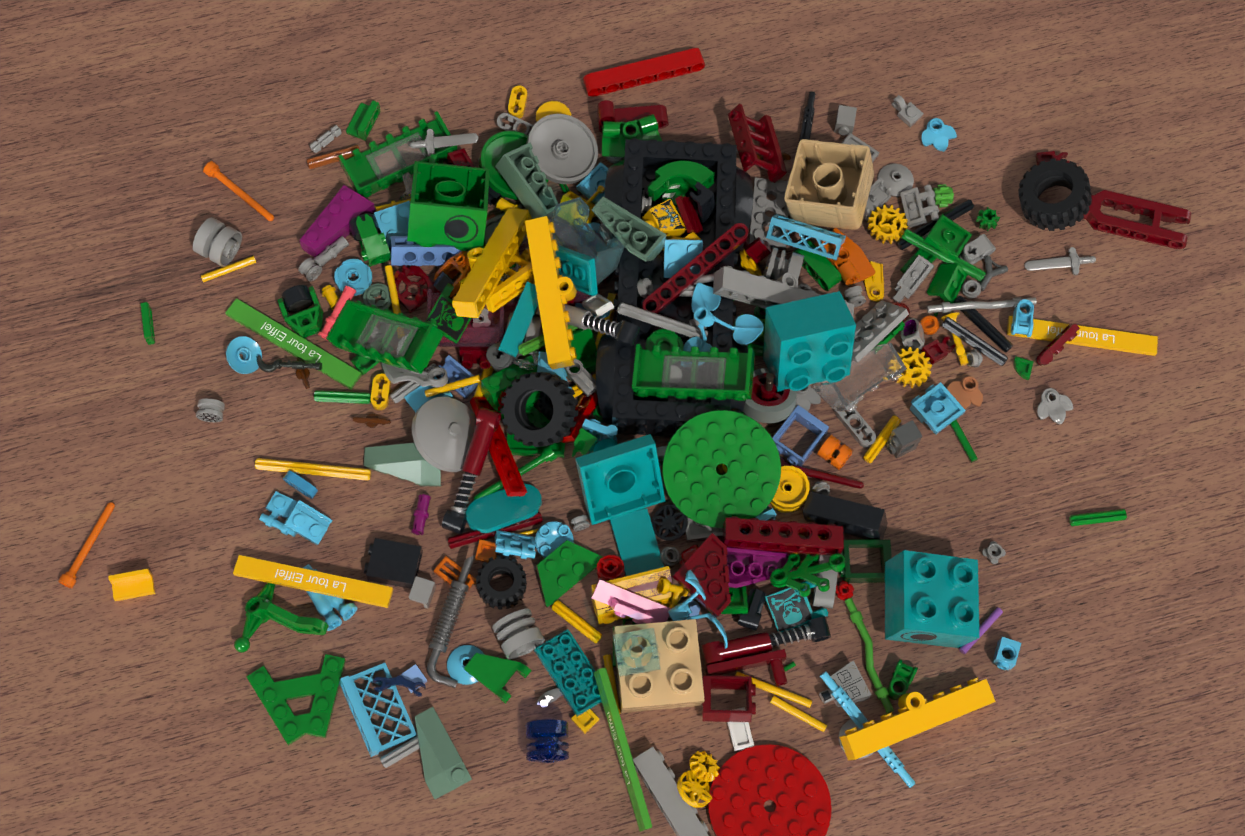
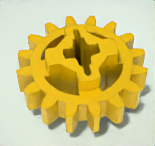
[867,205,908,244]
[890,347,932,388]

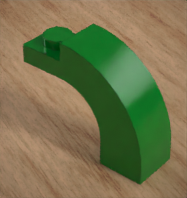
[648,161,714,202]

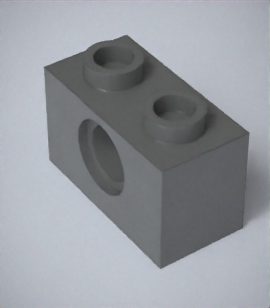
[887,420,923,459]

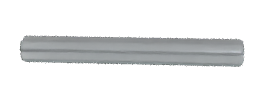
[617,302,708,340]

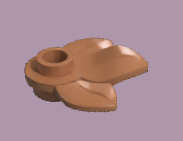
[947,376,983,409]

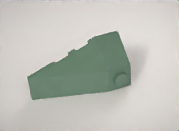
[592,197,666,262]

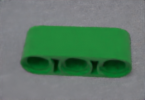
[793,241,842,291]

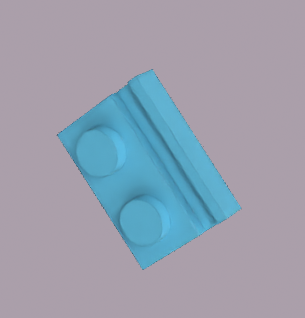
[283,500,333,545]

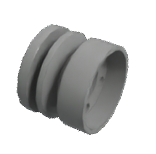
[764,248,804,280]

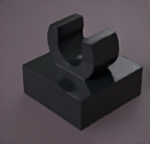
[488,186,505,206]

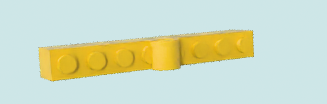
[452,209,531,318]
[525,216,577,370]
[839,677,996,760]

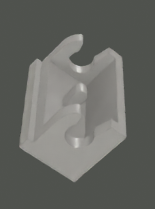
[863,177,892,221]

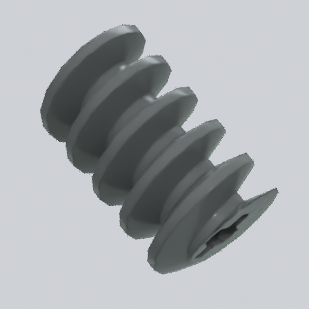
[486,343,517,373]

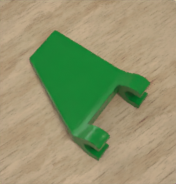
[464,653,532,704]

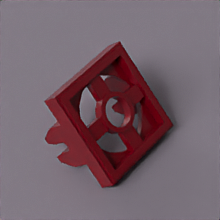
[387,265,440,313]

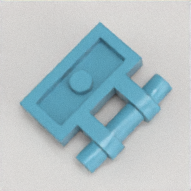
[259,491,297,537]
[495,530,536,559]

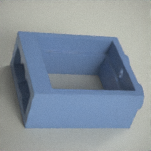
[772,405,829,467]

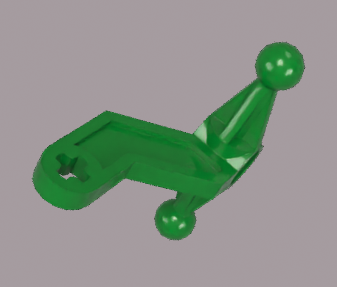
[234,583,329,653]

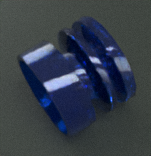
[526,719,569,763]

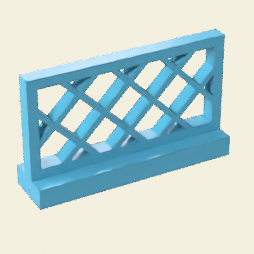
[340,663,417,757]

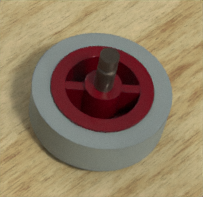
[743,368,797,423]

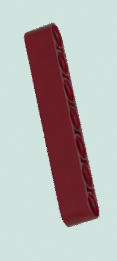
[643,223,748,314]

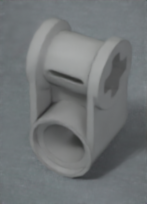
[959,234,996,265]

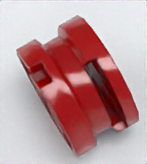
[597,555,625,581]

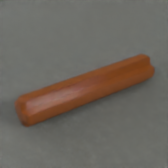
[307,145,360,169]

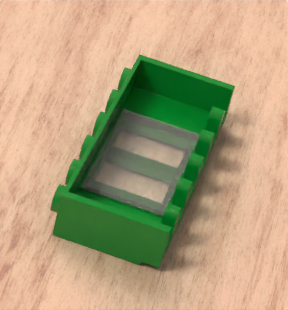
[339,111,458,198]
[326,300,443,374]
[632,344,755,401]

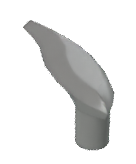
[536,688,562,707]

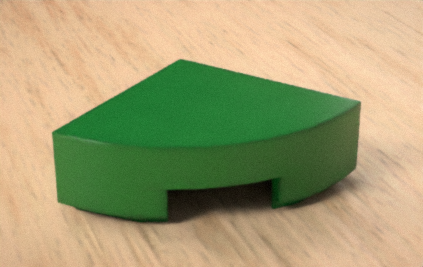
[1014,356,1034,380]

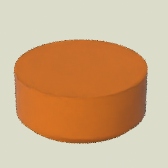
[920,315,939,335]

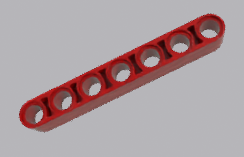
[583,48,706,97]

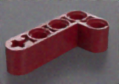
[597,100,669,133]

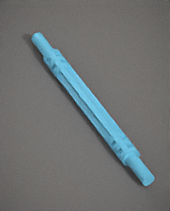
[820,671,915,788]

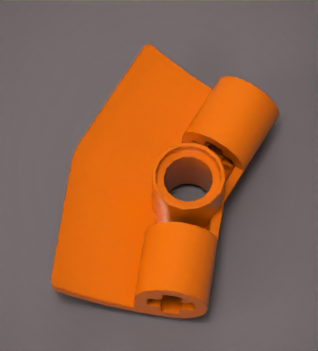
[814,228,876,285]

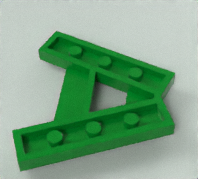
[246,654,346,746]

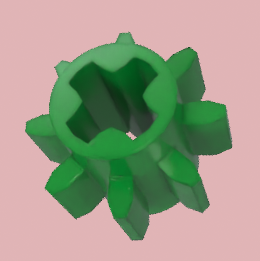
[976,207,1000,231]

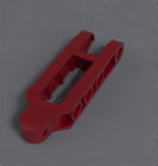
[1083,190,1192,249]

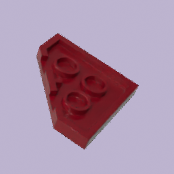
[672,533,731,618]

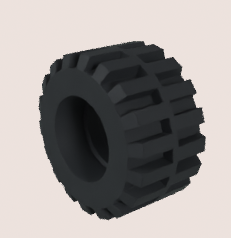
[476,555,527,610]

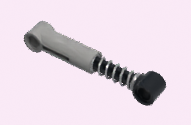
[534,304,640,346]

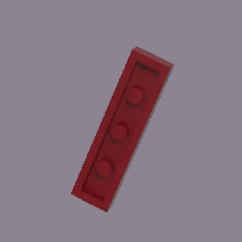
[705,649,788,686]

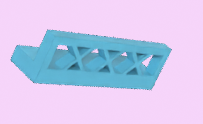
[766,214,846,260]

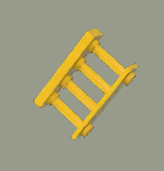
[459,250,535,313]

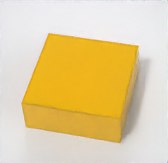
[571,709,600,734]

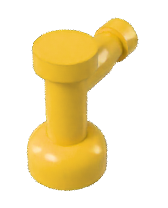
[657,578,688,609]

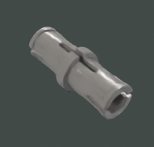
[313,236,349,267]

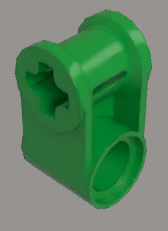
[887,659,918,700]

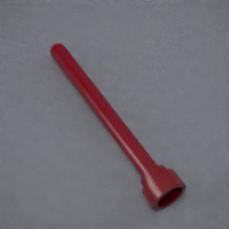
[780,458,864,489]

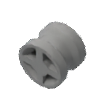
[298,258,322,282]
[844,286,866,307]

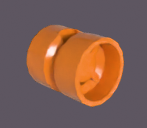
[817,434,854,470]

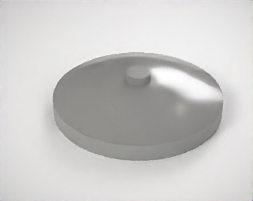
[526,114,598,184]
[412,397,476,472]

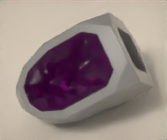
[901,318,925,351]

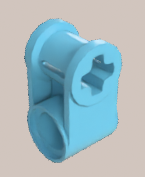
[1011,299,1034,337]

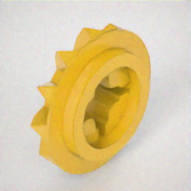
[689,750,720,782]

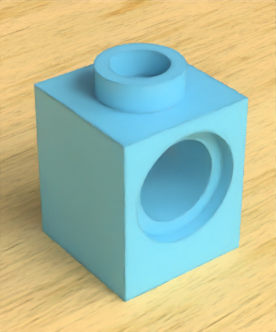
[992,637,1021,670]

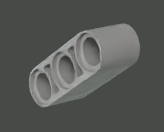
[812,555,838,609]

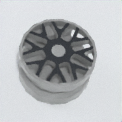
[196,398,225,423]

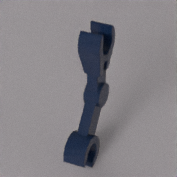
[373,675,426,697]

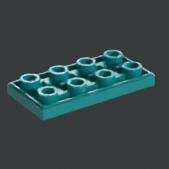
[534,629,602,717]

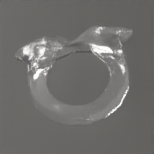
[513,351,539,370]

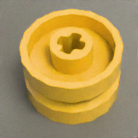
[770,466,810,513]

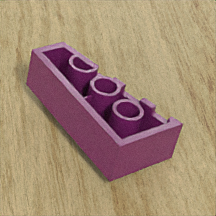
[300,185,376,258]

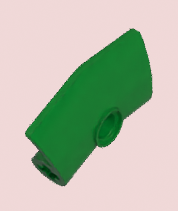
[602,114,662,158]

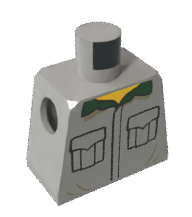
[819,661,872,708]

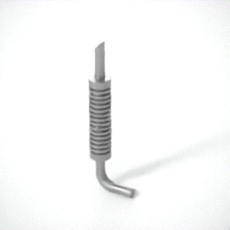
[427,555,475,688]

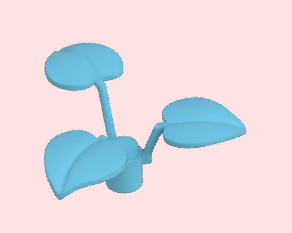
[681,283,764,368]
[668,570,728,649]

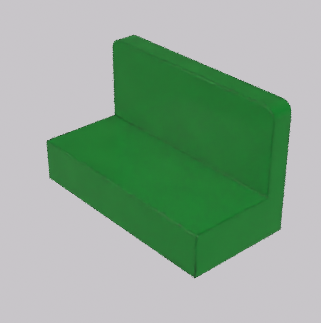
[346,100,381,141]
[927,264,967,303]

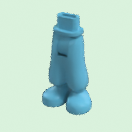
[303,564,357,631]

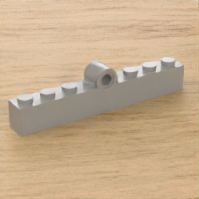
[713,266,854,319]

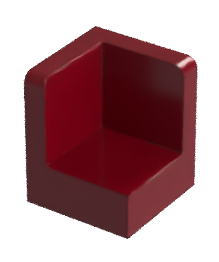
[744,237,771,263]

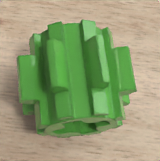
[933,184,954,208]

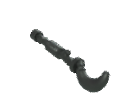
[257,355,322,373]

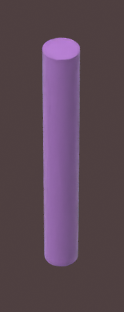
[959,607,1003,654]

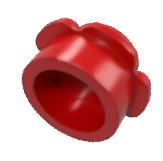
[835,581,854,600]

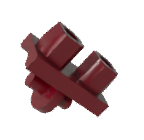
[459,341,491,369]

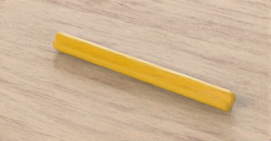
[255,458,371,480]

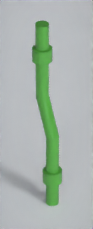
[845,598,894,713]

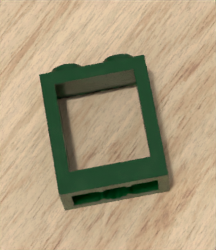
[839,539,892,583]

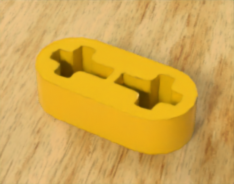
[508,86,527,119]
[370,373,391,410]

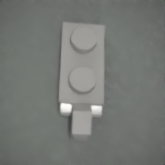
[893,255,934,304]

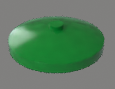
[479,131,549,200]

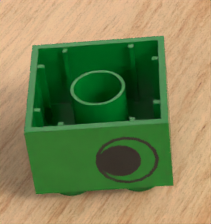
[407,161,489,251]

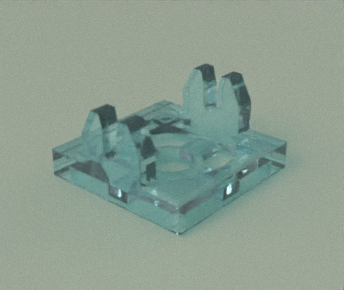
[613,628,661,677]

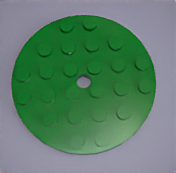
[663,410,781,528]

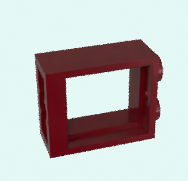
[702,676,756,722]

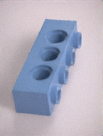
[390,236,461,266]

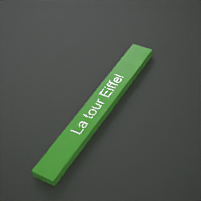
[225,298,362,390]
[594,668,652,832]

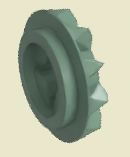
[363,284,392,310]

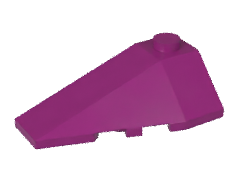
[727,547,791,588]

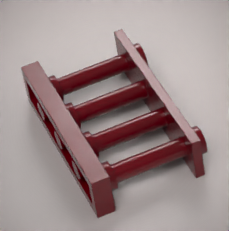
[728,103,787,183]

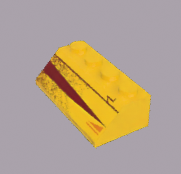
[591,566,674,624]

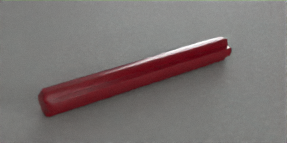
[448,512,543,549]

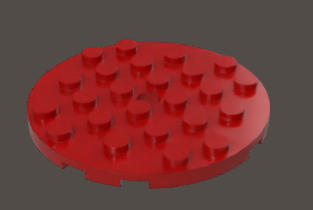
[708,744,832,836]

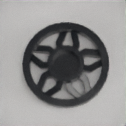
[652,504,688,541]

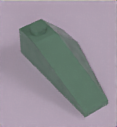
[364,443,442,487]
[415,707,472,799]

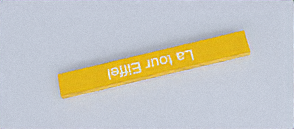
[1007,316,1158,356]
[233,555,394,608]

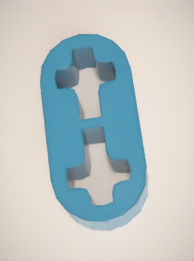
[283,470,318,499]

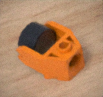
[432,251,471,300]

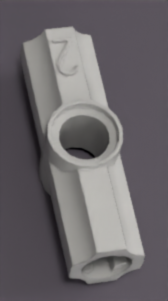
[564,358,597,397]

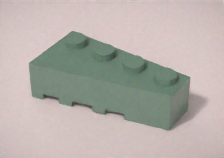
[495,142,560,219]

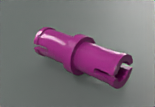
[411,494,431,535]

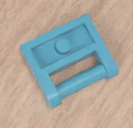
[582,419,618,442]

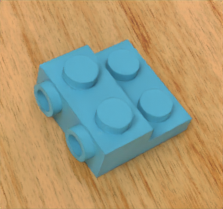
[910,382,966,435]

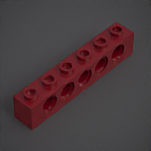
[723,516,844,556]

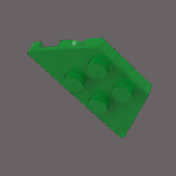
[536,540,603,608]

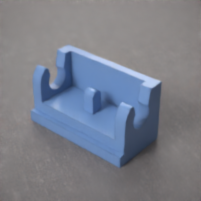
[438,355,478,399]

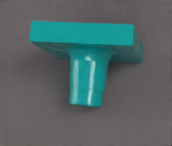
[575,434,665,525]

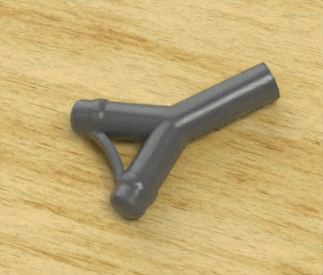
[980,256,1008,291]

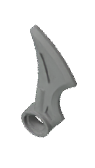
[382,363,448,387]

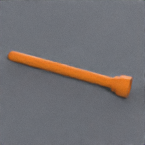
[203,161,274,221]
[58,502,115,589]

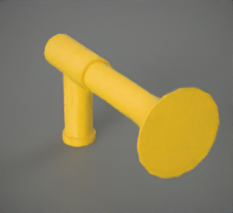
[941,312,969,366]

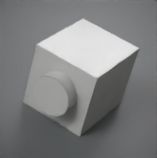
[834,105,857,135]

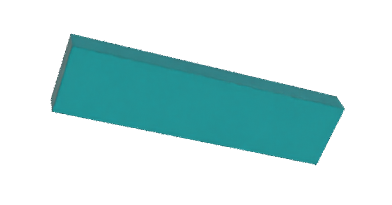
[498,281,538,357]

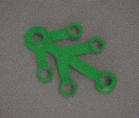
[770,554,846,597]

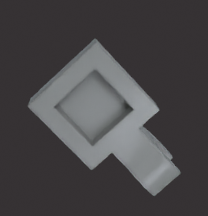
[892,95,924,128]

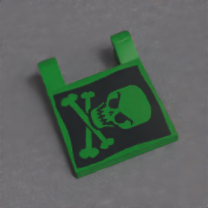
[425,283,471,344]

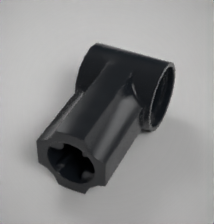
[737,589,767,631]

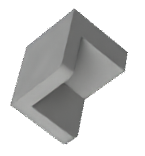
[409,576,436,609]

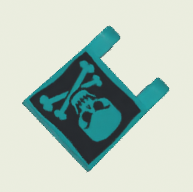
[765,581,828,632]

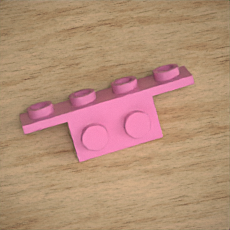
[591,579,671,624]

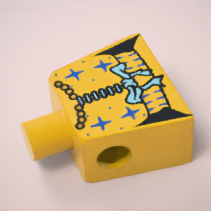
[642,199,686,239]

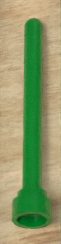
[473,445,557,500]

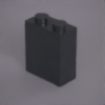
[364,538,423,589]

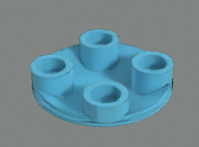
[535,521,574,558]

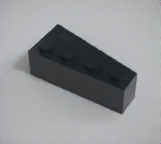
[803,491,888,540]

